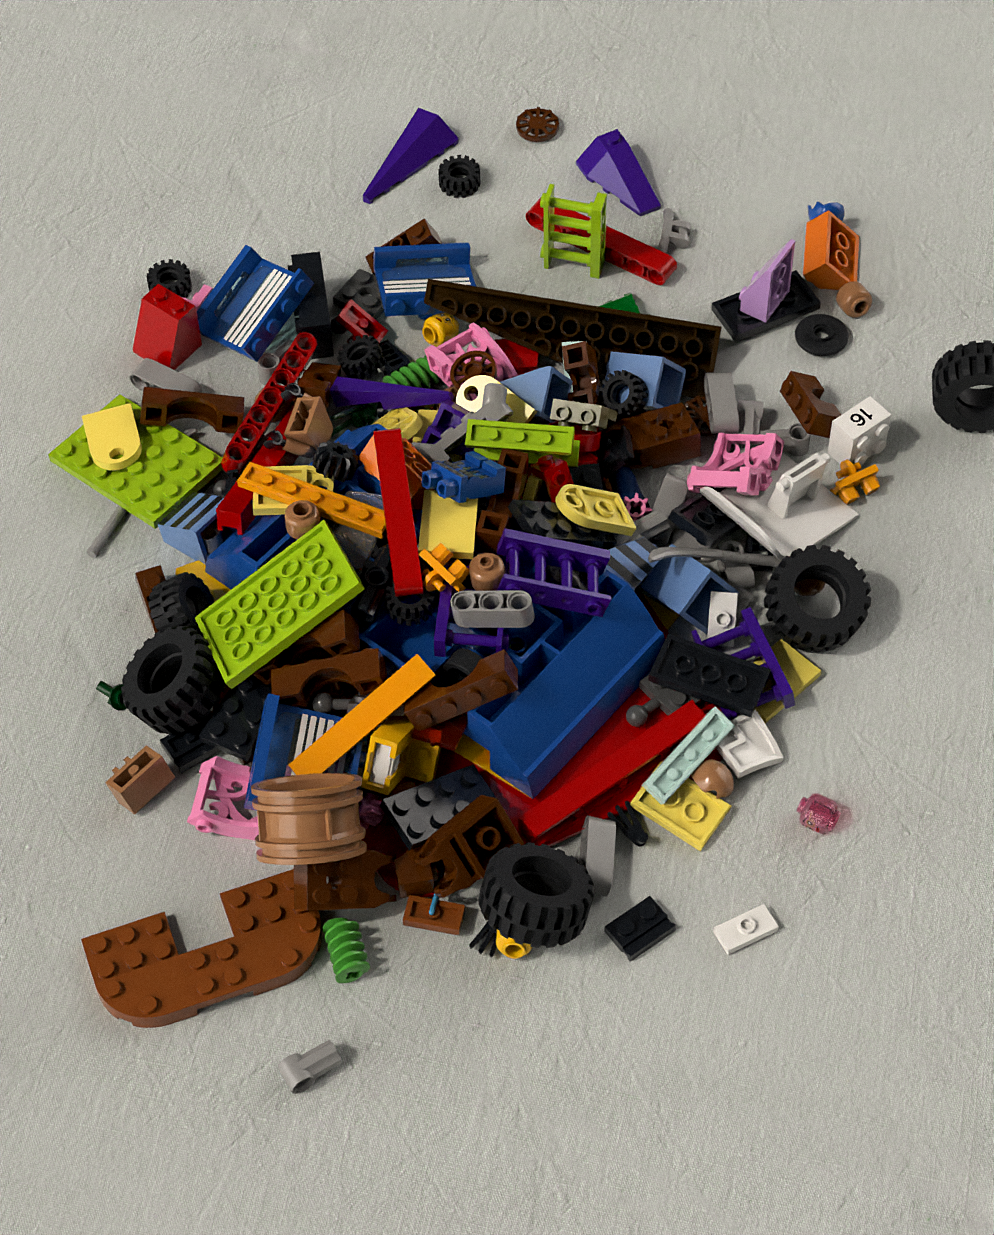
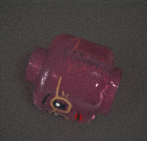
[796,793,841,834]

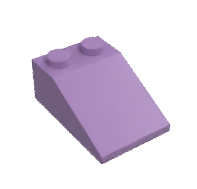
[739,239,795,323]

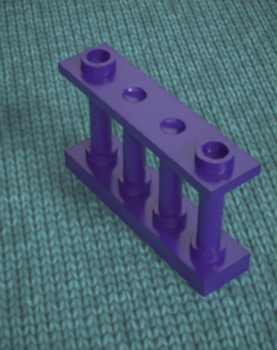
[496,528,611,617]
[434,555,509,657]
[691,607,795,721]

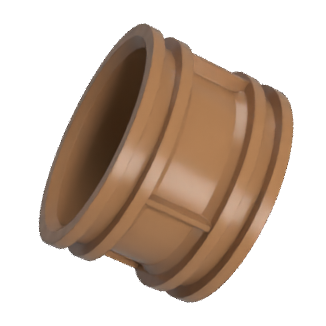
[251,773,367,865]

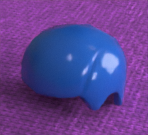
[807,202,845,221]

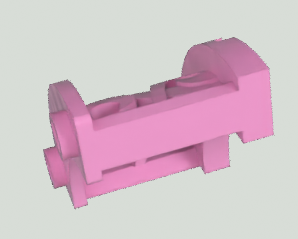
[424,322,518,401]
[687,433,784,495]
[187,756,292,840]

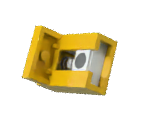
[361,714,445,795]

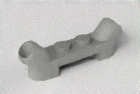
[412,383,514,464]

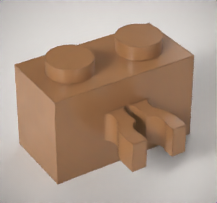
[105,745,175,815]

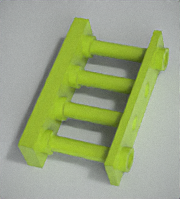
[540,184,607,279]
[465,419,580,467]

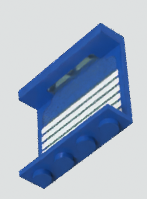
[373,243,476,316]
[197,245,314,362]
[244,694,369,811]

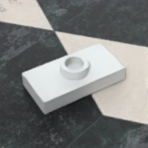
[707,591,738,647]
[713,904,779,955]

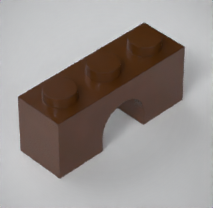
[562,341,602,405]
[292,362,341,410]
[780,371,841,438]

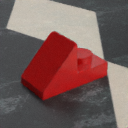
[335,299,389,343]

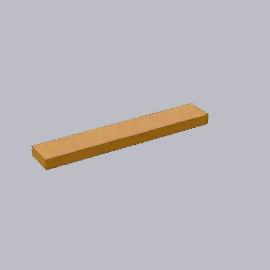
[237,462,387,539]
[288,654,436,775]

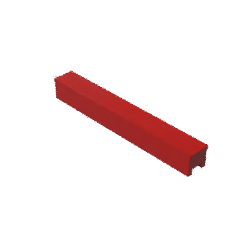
[216,404,299,535]
[518,699,705,846]

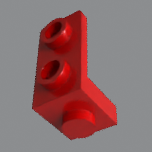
[530,455,573,503]

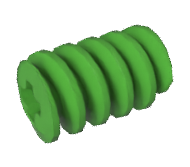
[383,355,439,389]
[322,917,370,983]

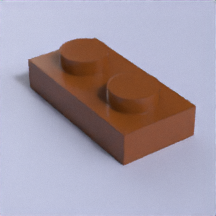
[403,895,465,935]

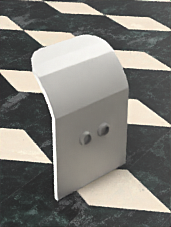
[700,453,859,560]

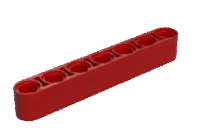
[525,197,677,285]
[221,332,317,473]
[373,428,423,597]

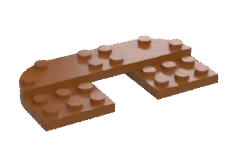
[81,869,322,1028]

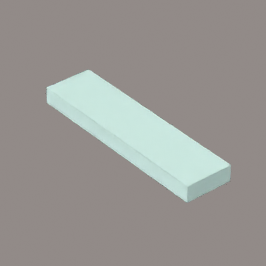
[642,706,735,805]

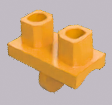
[830,459,880,505]
[419,543,469,592]

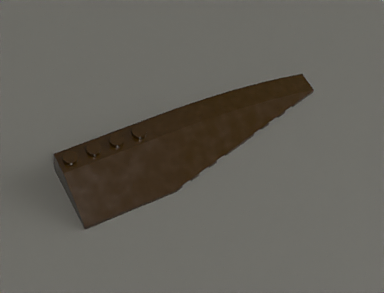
[424,279,722,398]

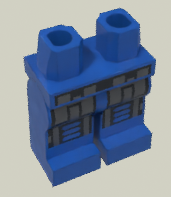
[422,451,506,503]

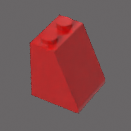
[133,284,202,370]

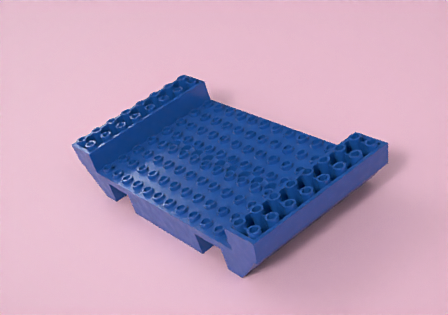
[205,424,665,799]

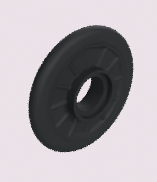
[795,314,849,356]

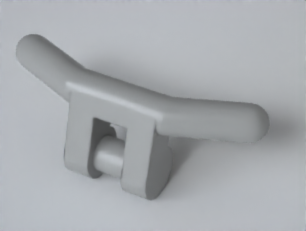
[658,208,691,253]

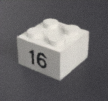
[827,396,891,465]

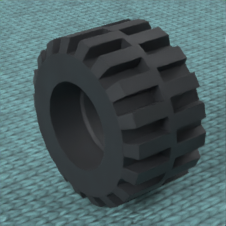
[149,572,215,635]

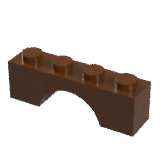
[140,387,245,434]
[475,448,529,556]
[253,610,360,684]
[271,648,387,708]
[404,649,518,732]
[381,781,438,899]

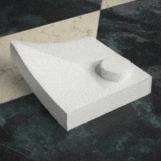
[715,710,784,779]

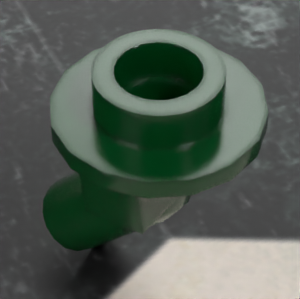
[96,681,127,711]

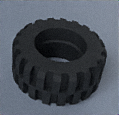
[932,340,994,433]
[764,545,871,652]
[121,626,226,734]
[478,843,595,948]

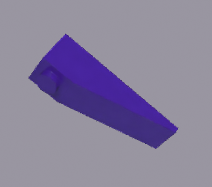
[576,129,661,216]

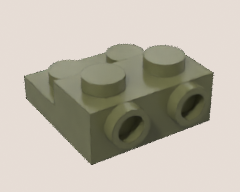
[550,398,617,432]

